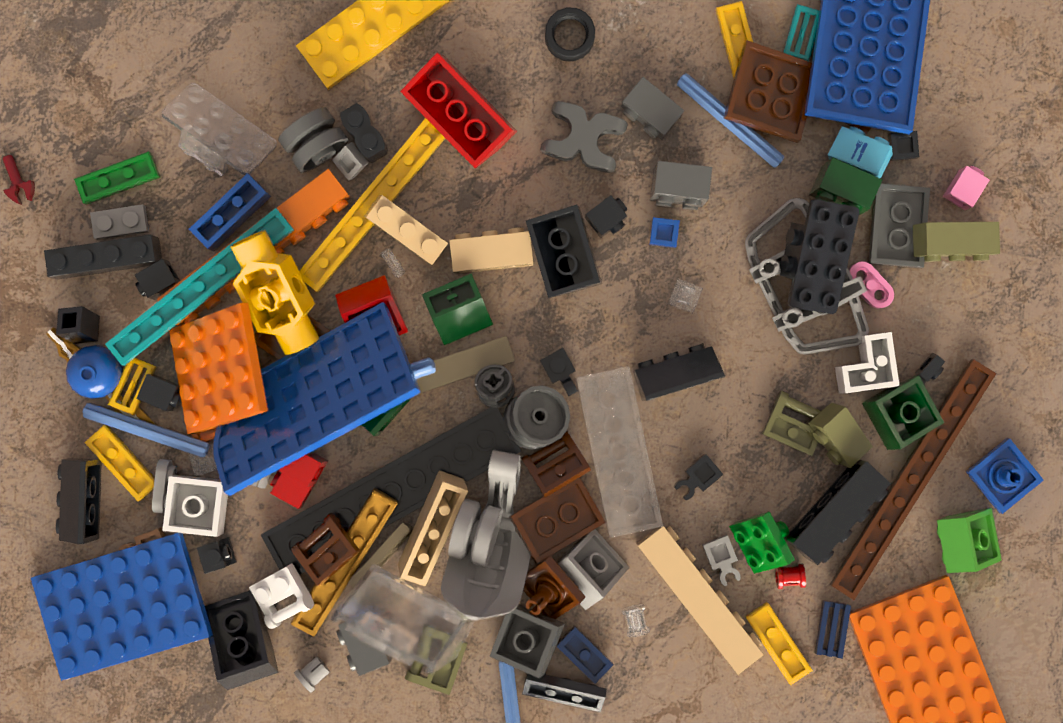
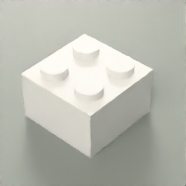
[162,475,228,537]

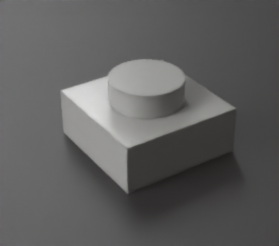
[332,142,369,181]

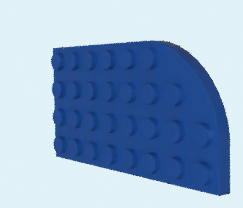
[213,302,421,496]

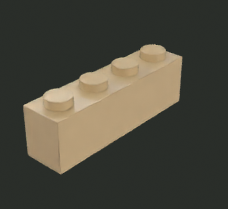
[397,470,468,586]

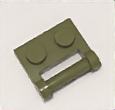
[762,390,823,456]
[405,627,468,695]

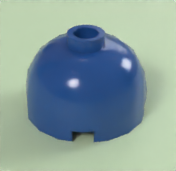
[66,345,123,399]

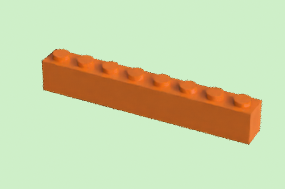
[157,169,351,326]

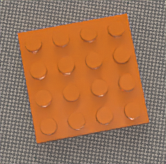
[169,303,268,434]

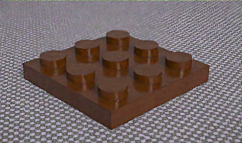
[723,40,812,143]

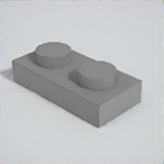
[90,204,149,240]

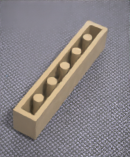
[636,524,763,675]

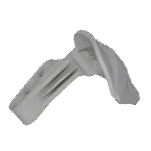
[441,450,531,620]

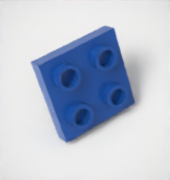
[966,438,1044,514]

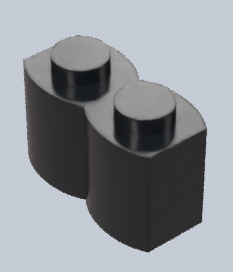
[340,103,388,163]

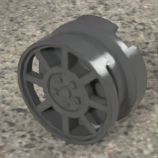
[475,364,515,408]

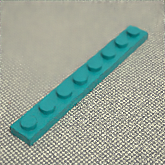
[105,208,294,366]

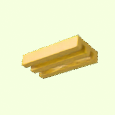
[108,358,156,415]

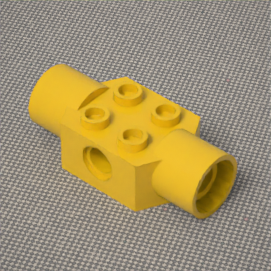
[231,230,319,355]

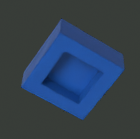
[649,217,680,248]

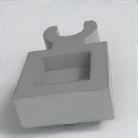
[702,535,741,586]

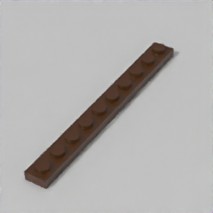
[829,359,997,600]

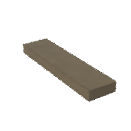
[416,336,515,395]

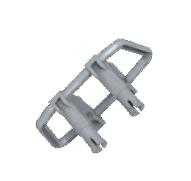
[745,198,869,355]

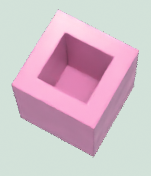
[943,166,990,210]

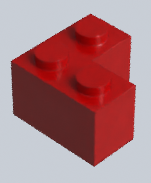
[270,452,328,509]

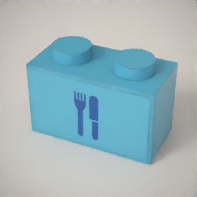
[828,126,893,179]

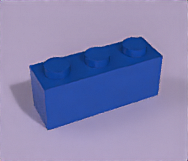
[189,173,271,251]

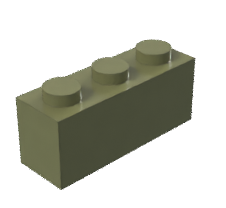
[913,222,1000,262]

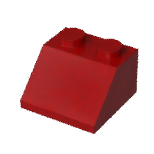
[335,275,408,336]

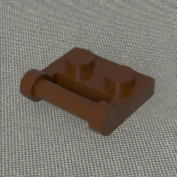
[521,431,591,498]
[291,513,360,586]

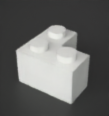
[835,332,899,394]

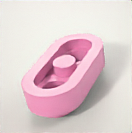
[849,262,894,309]

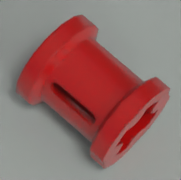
[775,563,806,589]

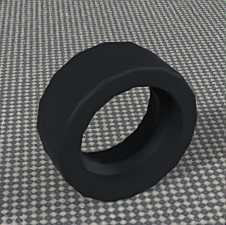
[545,7,595,62]

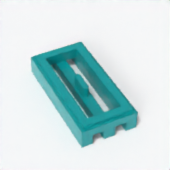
[783,4,820,61]

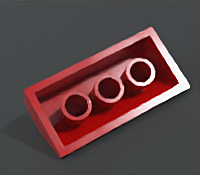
[400,52,517,169]

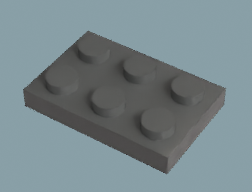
[868,184,930,268]

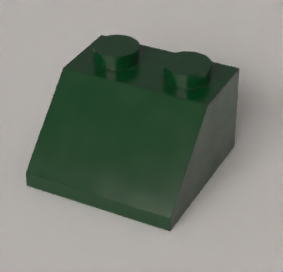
[862,375,944,450]

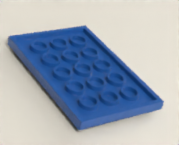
[804,0,930,134]
[31,532,213,681]

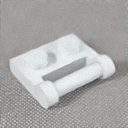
[249,563,314,629]

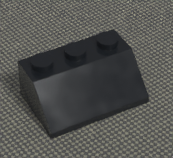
[525,205,602,298]
[633,343,725,401]
[55,458,102,544]

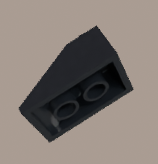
[205,590,279,690]

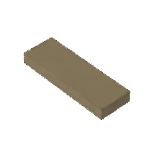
[348,522,413,589]

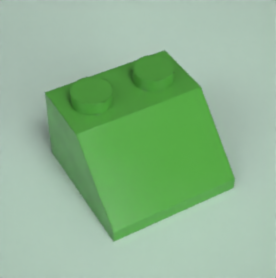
[937,508,1002,573]

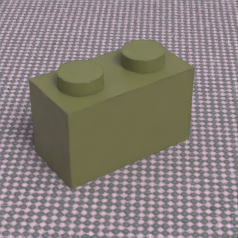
[808,403,873,468]

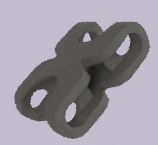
[540,101,628,173]

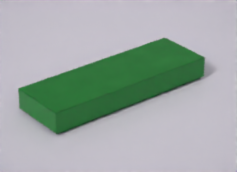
[74,151,160,205]

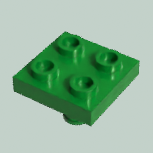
[729,511,795,574]

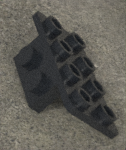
[780,199,860,314]

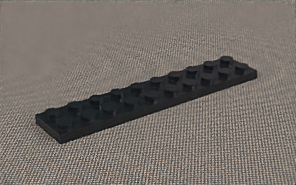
[261,407,521,575]

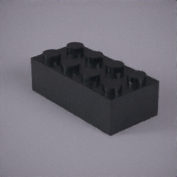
[784,460,891,565]

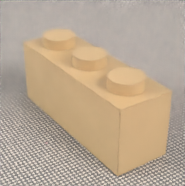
[364,195,448,265]
[450,228,533,274]

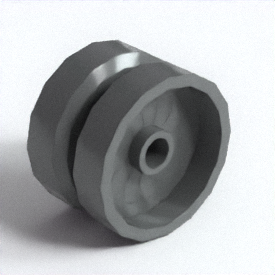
[278,107,349,173]
[503,385,570,450]

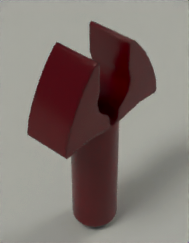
[2,155,35,205]

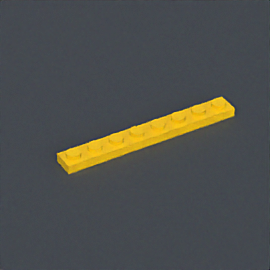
[299,118,445,292]

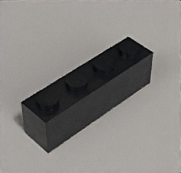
[44,234,162,280]

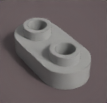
[152,459,177,513]

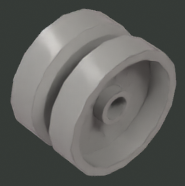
[448,498,503,567]

